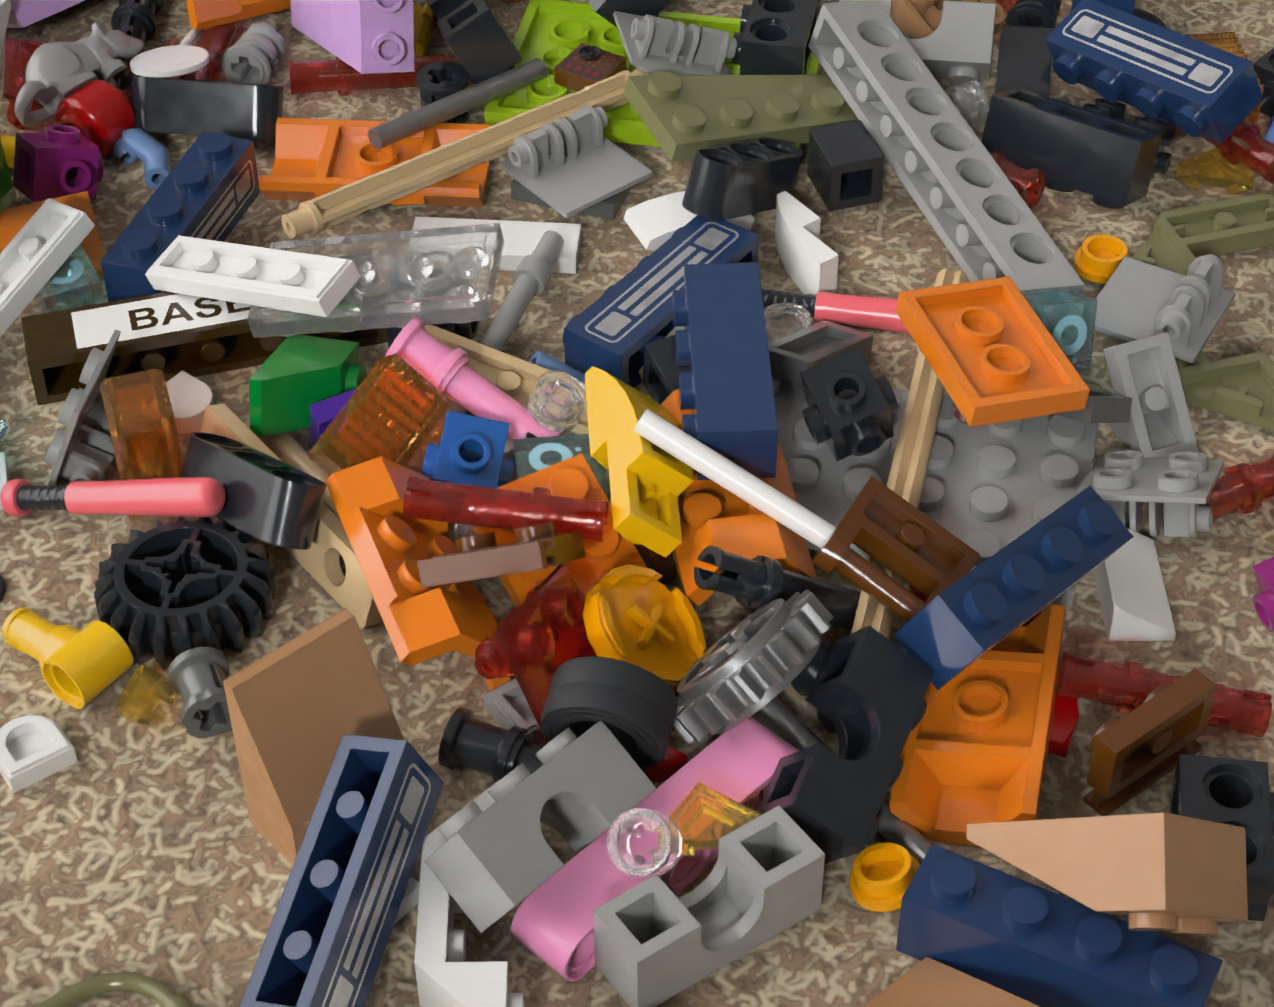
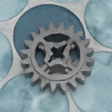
[673,589,833,744]

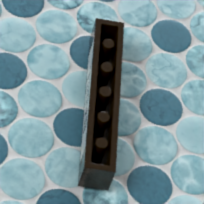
[21,256,388,406]

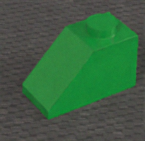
[249,333,367,437]

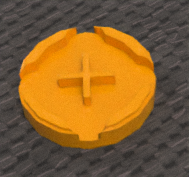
[583,564,706,692]

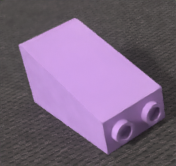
[290,0,415,74]

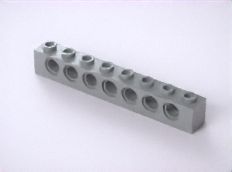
[808,0,1085,329]

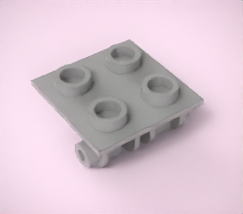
[613,10,737,75]
[499,105,653,218]
[1082,255,1236,363]
[44,329,136,486]
[1075,449,1224,538]

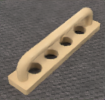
[200,403,382,628]

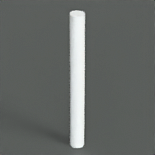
[633,409,870,560]

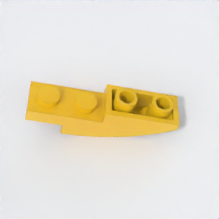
[585,366,694,558]

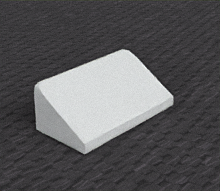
[1093,528,1176,642]

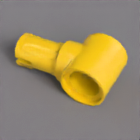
[2,607,133,709]

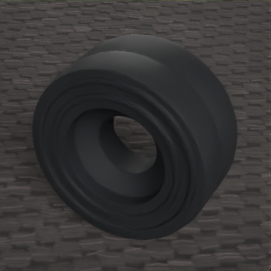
[541,657,677,769]

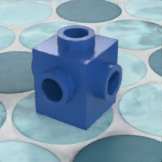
[421,411,515,518]

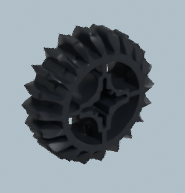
[94,517,276,671]

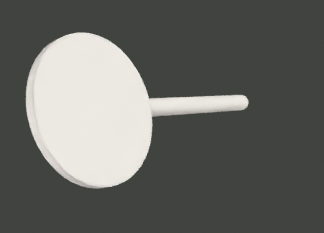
[130,27,210,78]

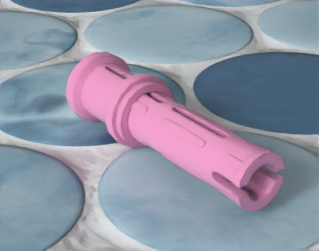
[384,316,562,462]

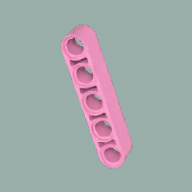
[511,717,799,982]

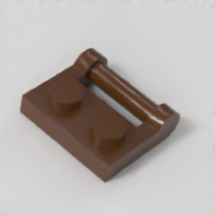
[812,476,980,622]

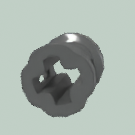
[167,647,232,738]

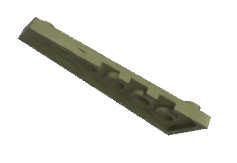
[623,71,859,162]

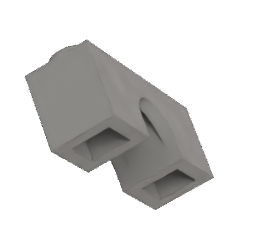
[839,0,996,86]
[424,721,657,933]
[593,805,825,1007]

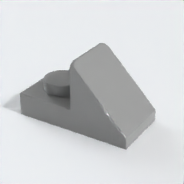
[1103,332,1199,459]

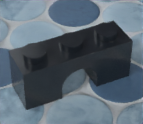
[426,0,522,84]
[754,625,934,864]

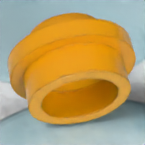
[1073,234,1131,284]
[849,842,920,912]

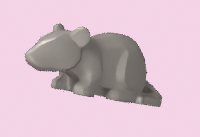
[14,21,144,128]

